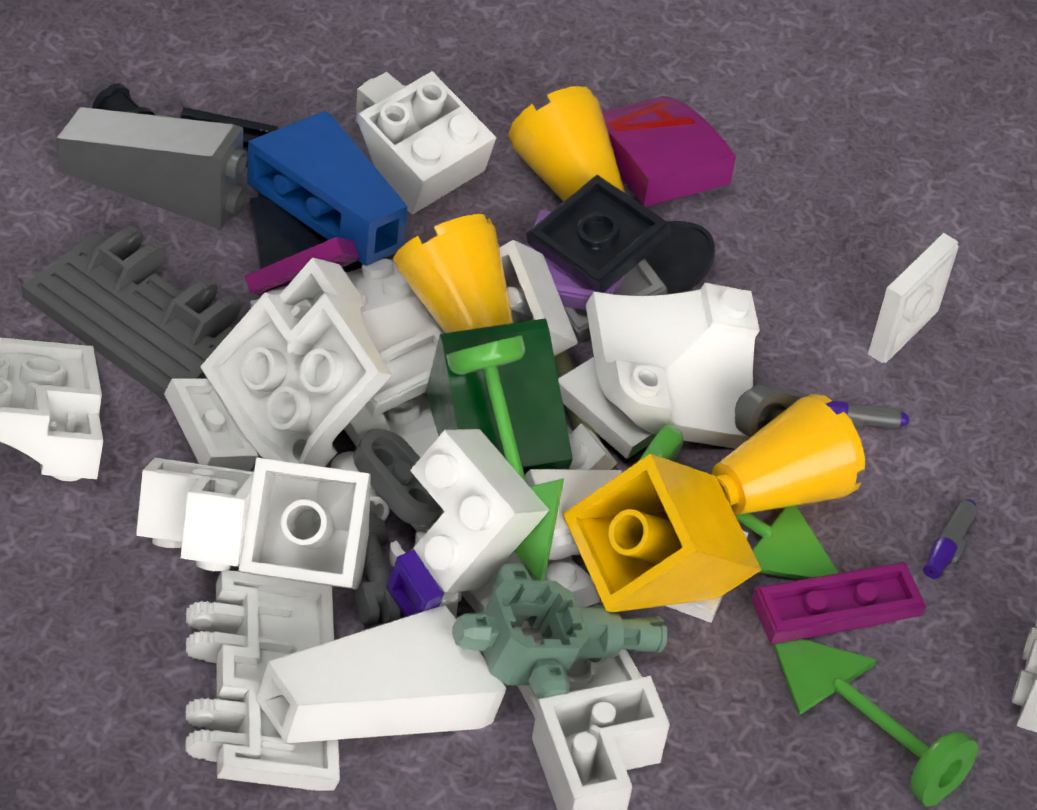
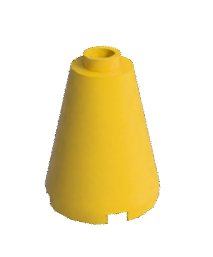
[508,86,625,202]
[393,214,514,333]
[712,394,865,515]

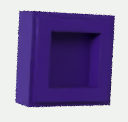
[386,549,444,617]

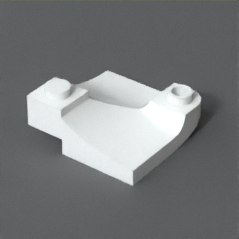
[200,258,392,467]
[586,283,760,449]
[0,338,103,481]

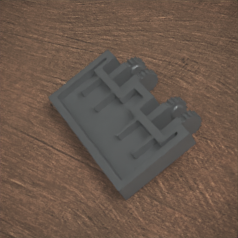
[21,225,242,404]

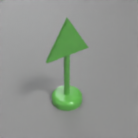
[446,336,564,581]
[639,423,838,580]
[773,639,978,807]

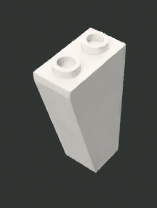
[256,605,507,743]

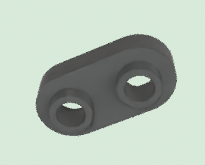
[735,384,807,437]
[353,429,443,526]

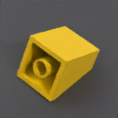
[563,454,762,612]

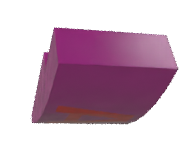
[602,96,736,207]

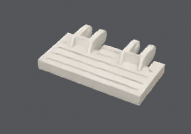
[186,570,340,791]

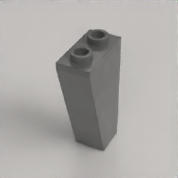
[56,107,248,229]

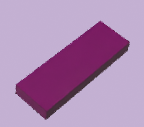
[751,562,927,644]

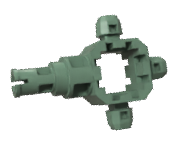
[452,563,668,699]

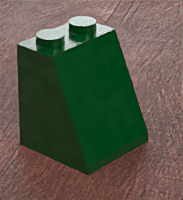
[426,318,573,475]

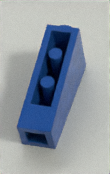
[247,111,408,266]

